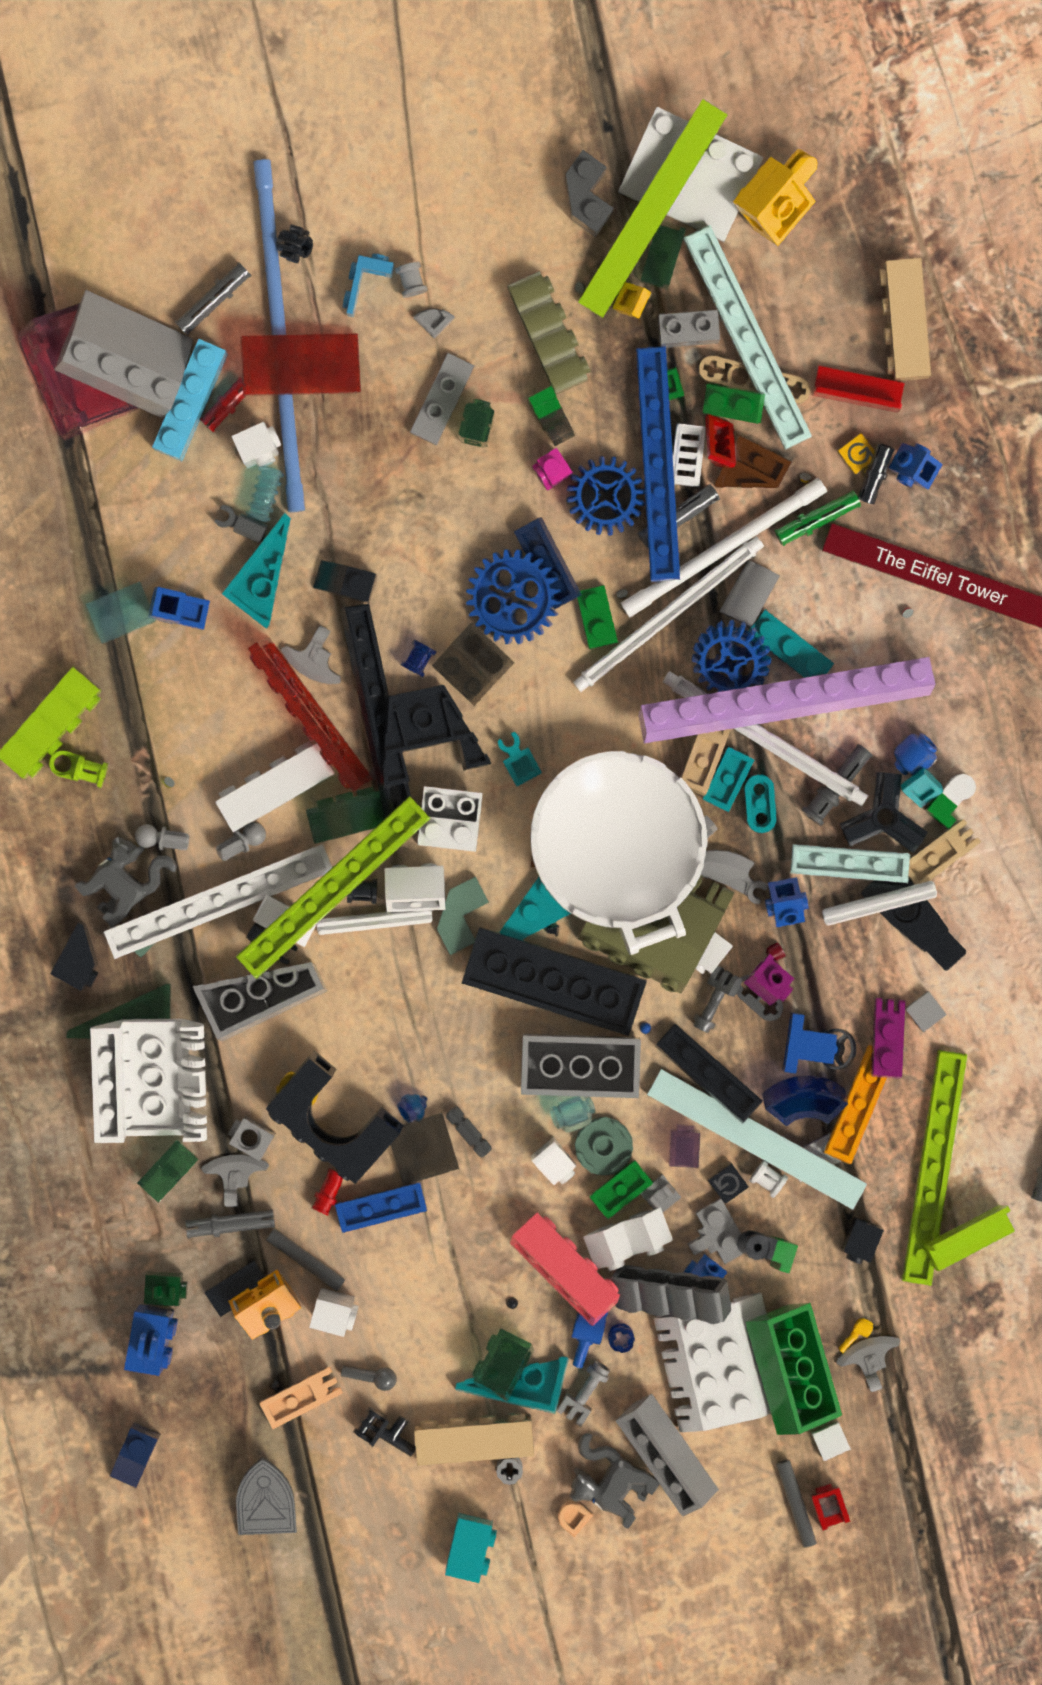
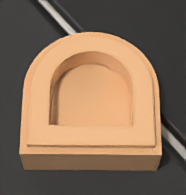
[558,1501,593,1537]

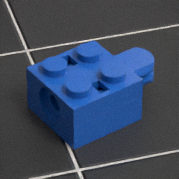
[124,1304,178,1376]

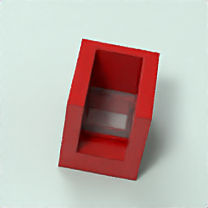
[811,1483,851,1531]

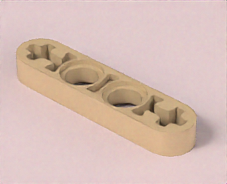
[698,356,811,405]

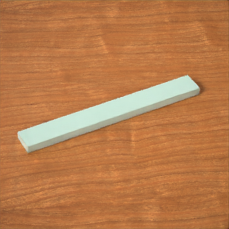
[683,225,812,450]
[647,1069,867,1210]

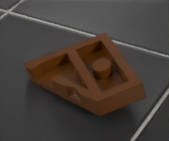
[714,435,792,488]

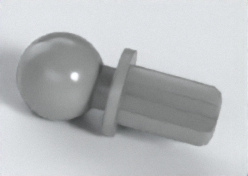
[216,823,266,861]
[135,824,189,851]

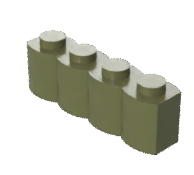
[507,271,591,395]

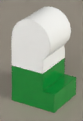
[924,774,976,829]

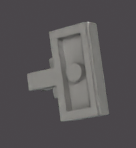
[688,1198,742,1264]

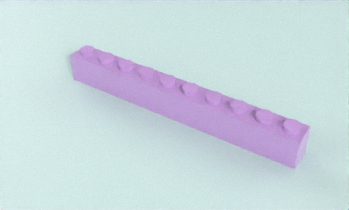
[638,657,936,743]

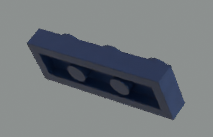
[514,517,582,610]

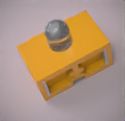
[228,1269,301,1340]

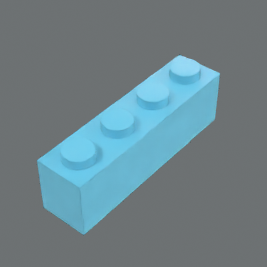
[152,339,228,462]

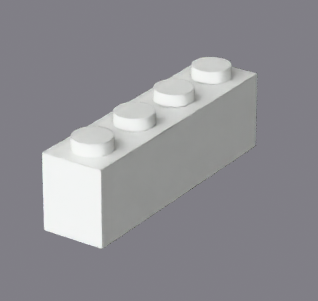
[215,741,336,832]

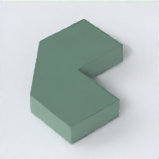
[437,876,489,955]

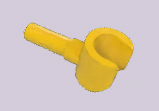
[838,1318,873,1353]

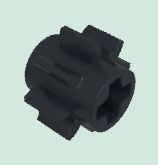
[276,224,313,264]

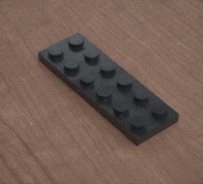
[461,926,647,1036]

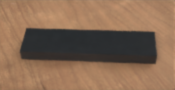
[655,1024,763,1124]

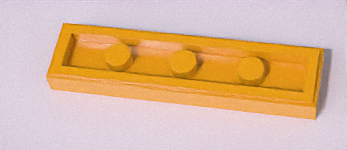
[823,1045,887,1165]

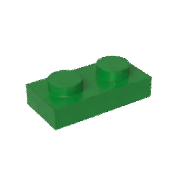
[703,383,765,424]
[577,585,618,649]
[589,1160,653,1220]

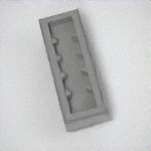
[410,353,474,446]

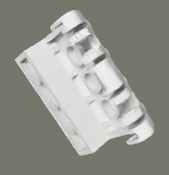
[90,1019,207,1143]
[653,1292,771,1432]

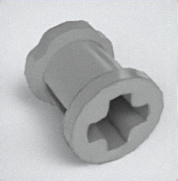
[395,262,428,298]
[496,1457,523,1485]

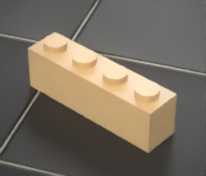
[879,258,931,381]
[414,1413,534,1466]

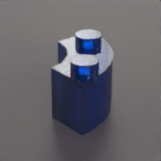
[762,1076,848,1126]

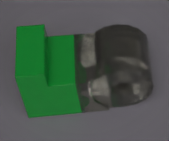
[528,386,575,447]

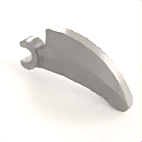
[701,850,768,904]

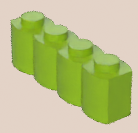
[0,667,102,779]

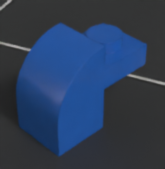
[148,587,210,630]

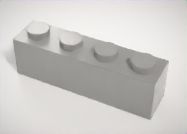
[616,1394,719,1517]

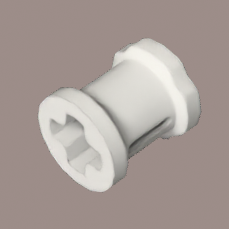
[749,1160,788,1198]

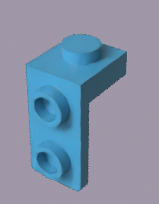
[343,254,394,318]

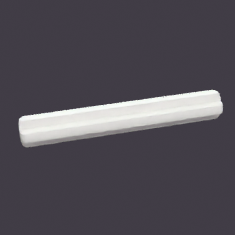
[822,881,937,926]
[317,910,433,935]

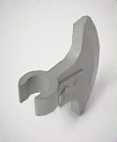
[281,626,341,684]
[201,1155,269,1207]
[836,1336,900,1392]

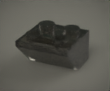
[432,622,515,706]

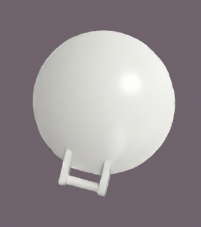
[530,751,707,955]

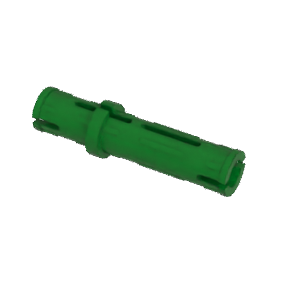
[774,490,861,546]

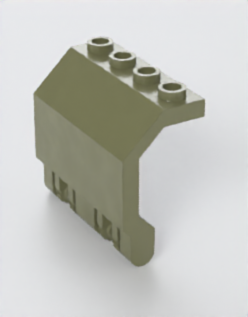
[578,875,734,994]

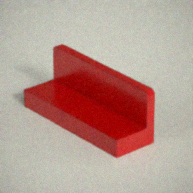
[812,366,905,413]

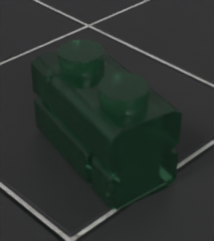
[458,399,495,448]

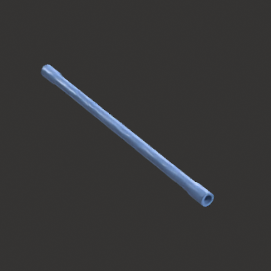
[253,159,305,513]

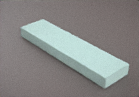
[790,844,910,883]

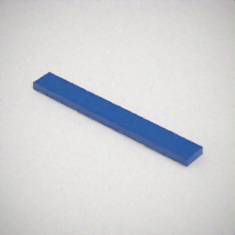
[636,346,681,582]

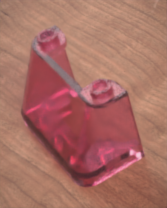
[18,303,139,440]

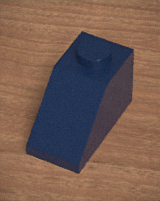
[110,1422,161,1488]

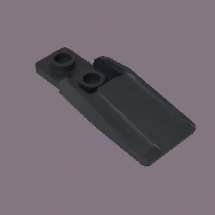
[861,878,966,971]

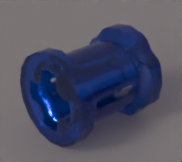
[400,640,437,677]
[608,1323,635,1353]

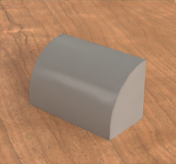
[719,561,780,629]

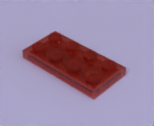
[240,333,361,396]

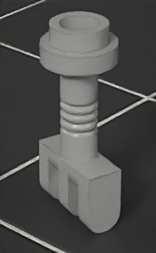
[556,1361,610,1427]

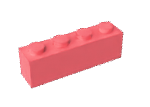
[510,1213,620,1326]

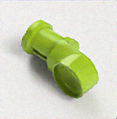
[49,750,109,788]

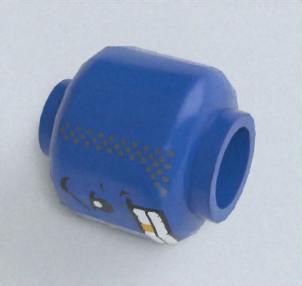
[894,733,938,776]

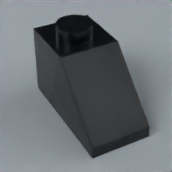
[313,560,377,604]
[50,922,99,991]

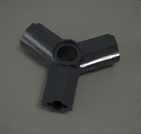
[839,772,928,853]

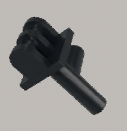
[353,1407,416,1456]

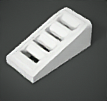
[673,424,706,487]

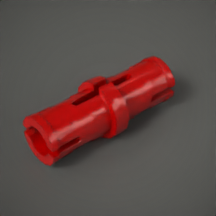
[199,377,253,432]

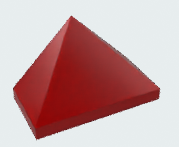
[705,414,736,468]

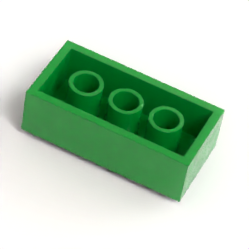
[745,1303,842,1435]

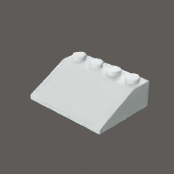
[618,107,763,242]

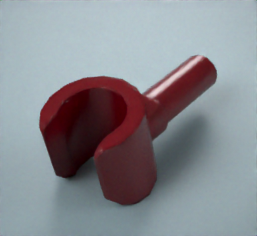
[766,942,786,965]

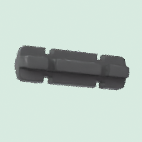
[446,1106,492,1158]

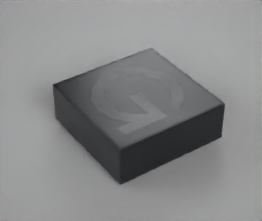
[708,1163,749,1204]

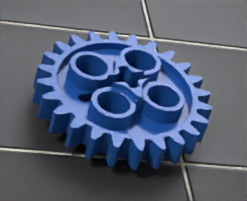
[466,549,561,644]

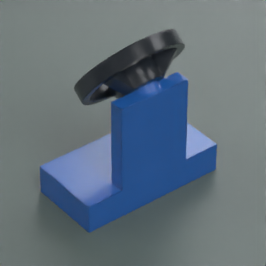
[782,1012,856,1074]

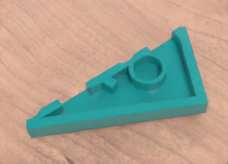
[222,513,291,629]
[499,877,571,940]
[455,1356,569,1414]

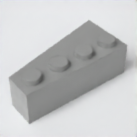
[193,962,327,1041]

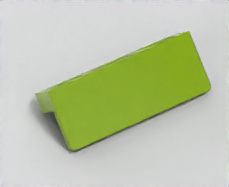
[923,1205,1015,1271]

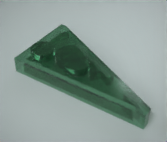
[66,983,171,1039]

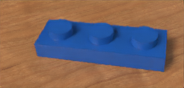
[335,1182,427,1233]

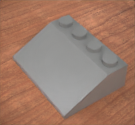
[54,290,193,418]

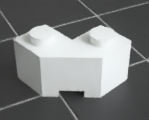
[583,1207,673,1271]

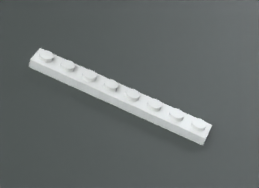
[104,844,332,959]

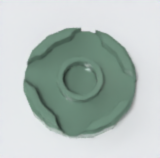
[575,1117,633,1175]

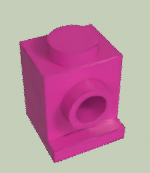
[532,447,572,491]

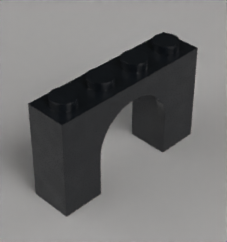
[266,1050,404,1184]

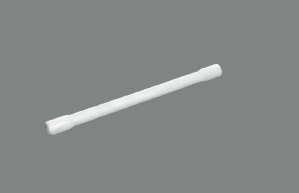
[620,477,827,618]

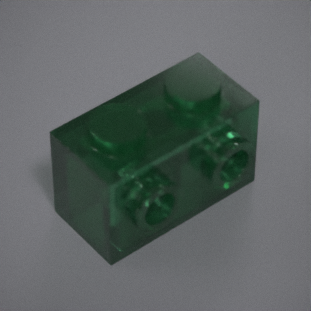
[472,1329,534,1402]

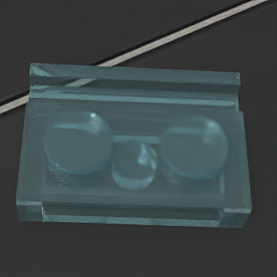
[86,582,157,644]

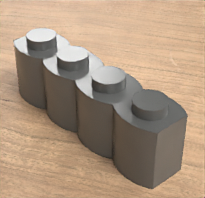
[611,1265,731,1324]

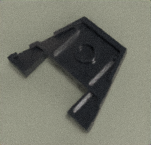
[381,685,491,789]

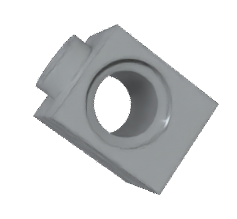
[228,1116,276,1161]

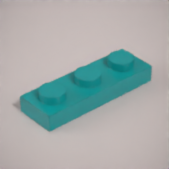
[749,609,834,678]

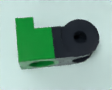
[737,1230,798,1274]

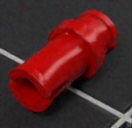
[311,1168,343,1216]

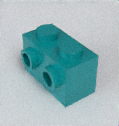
[445,1513,497,1583]

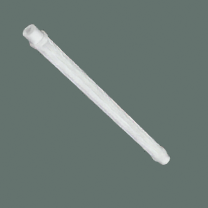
[573,536,764,692]
[663,671,869,806]

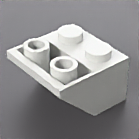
[417,786,483,852]

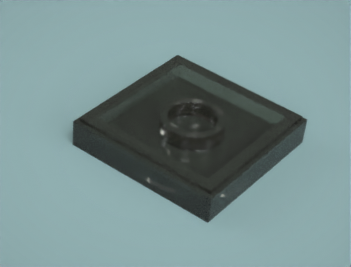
[391,1112,460,1186]

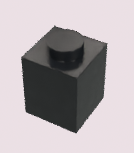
[841,1216,884,1265]

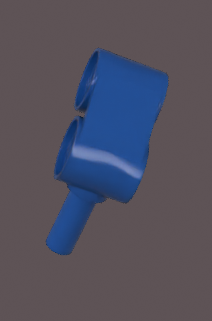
[571,1311,609,1368]

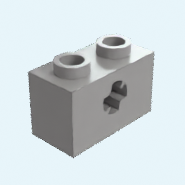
[658,310,720,348]

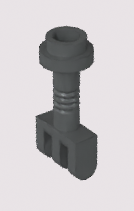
[693,966,742,1033]

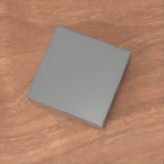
[905,991,947,1032]

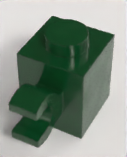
[144,1271,188,1306]

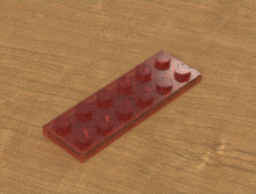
[248,638,373,792]

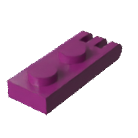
[871,998,905,1079]

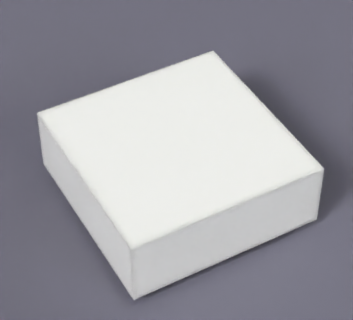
[812,1421,851,1461]

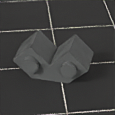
[565,150,613,237]

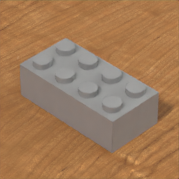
[521,1034,641,1098]

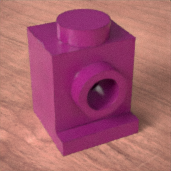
[744,954,795,1005]

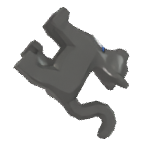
[75,837,177,928]
[570,1433,660,1529]

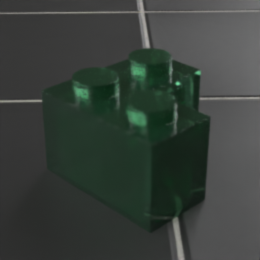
[306,787,385,844]

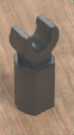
[214,505,268,543]

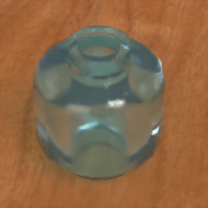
[549,1096,595,1133]

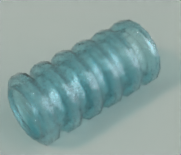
[245,466,284,523]

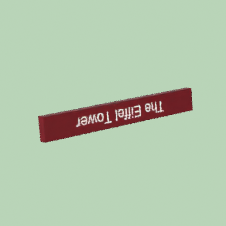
[822,523,1042,629]

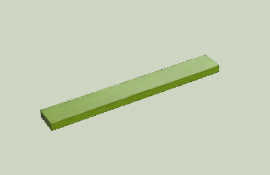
[578,99,728,318]
[236,796,431,979]
[902,1050,967,1286]

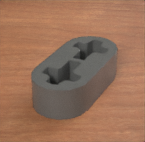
[736,975,783,1021]

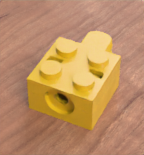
[733,149,817,246]

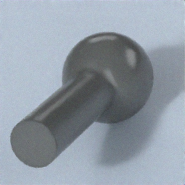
[341,1365,397,1391]

